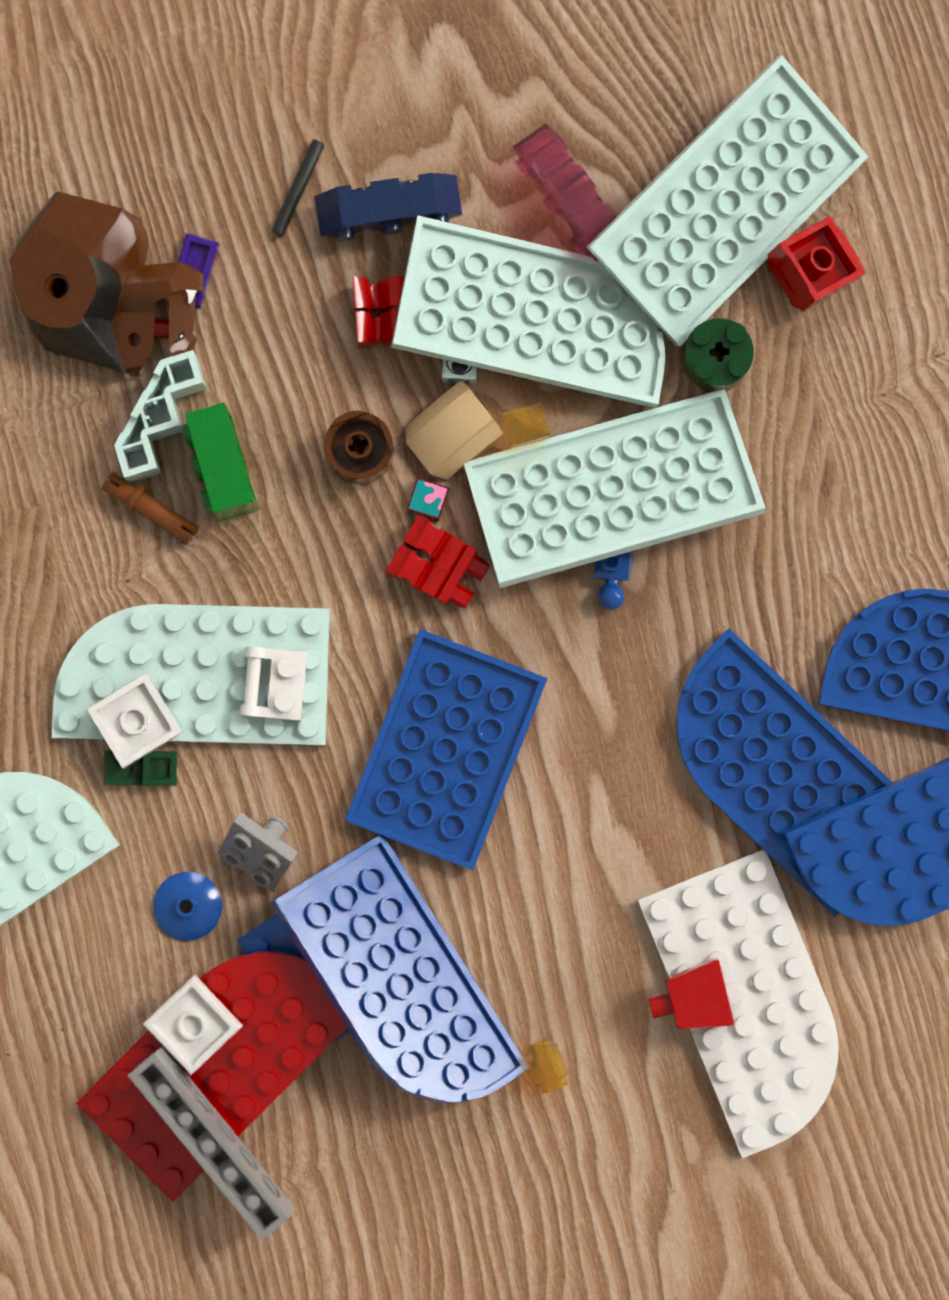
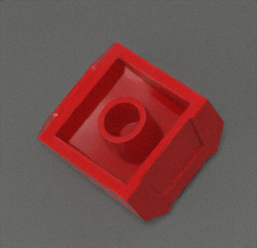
[768,216,866,311]

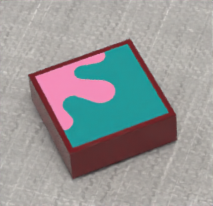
[407,477,450,521]

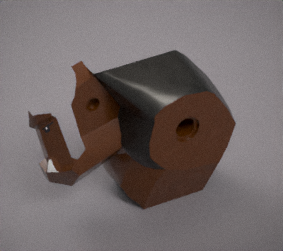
[9,192,204,377]

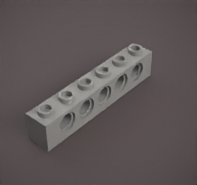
[128,1046,296,1241]

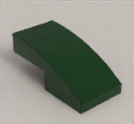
[104,750,177,786]

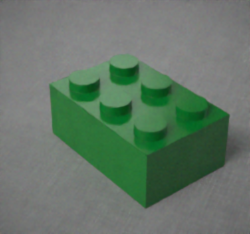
[181,402,259,521]

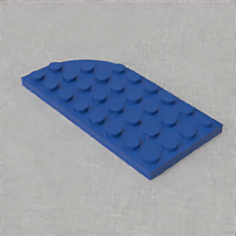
[676,628,893,917]

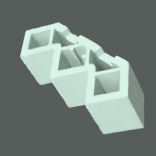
[114,350,207,483]

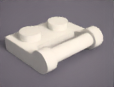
[239,647,308,721]

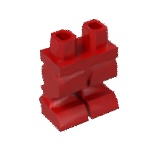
[352,276,405,349]
[386,514,490,609]

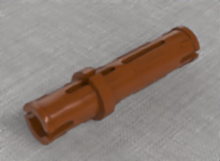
[101,472,199,545]

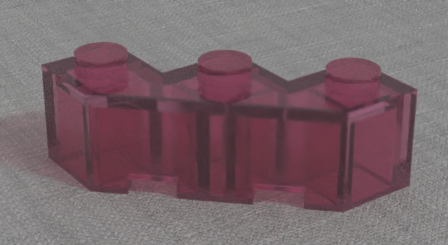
[512,123,617,262]

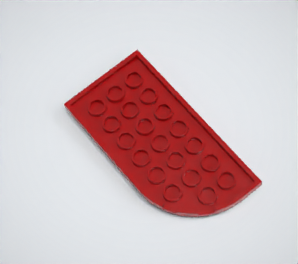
[76,951,347,1202]

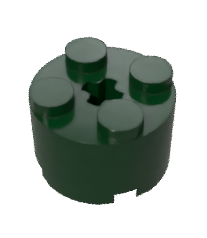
[682,318,754,392]

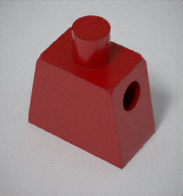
[648,958,735,1029]

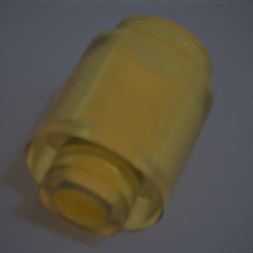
[525,1039,568,1094]

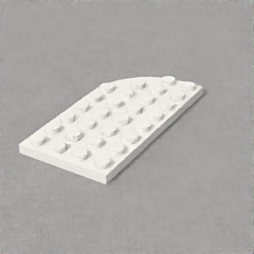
[637,850,839,1158]

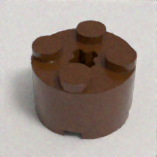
[324,411,394,484]

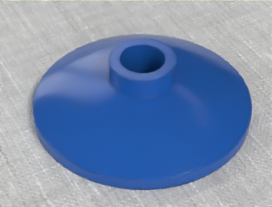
[153,872,222,940]

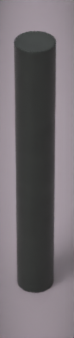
[271,139,325,236]

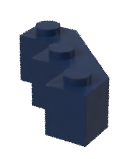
[314,173,462,242]

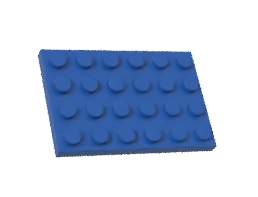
[345,629,547,870]

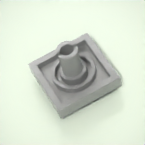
[217,812,298,892]

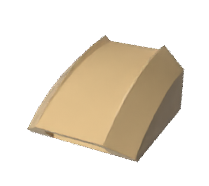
[405,380,503,480]

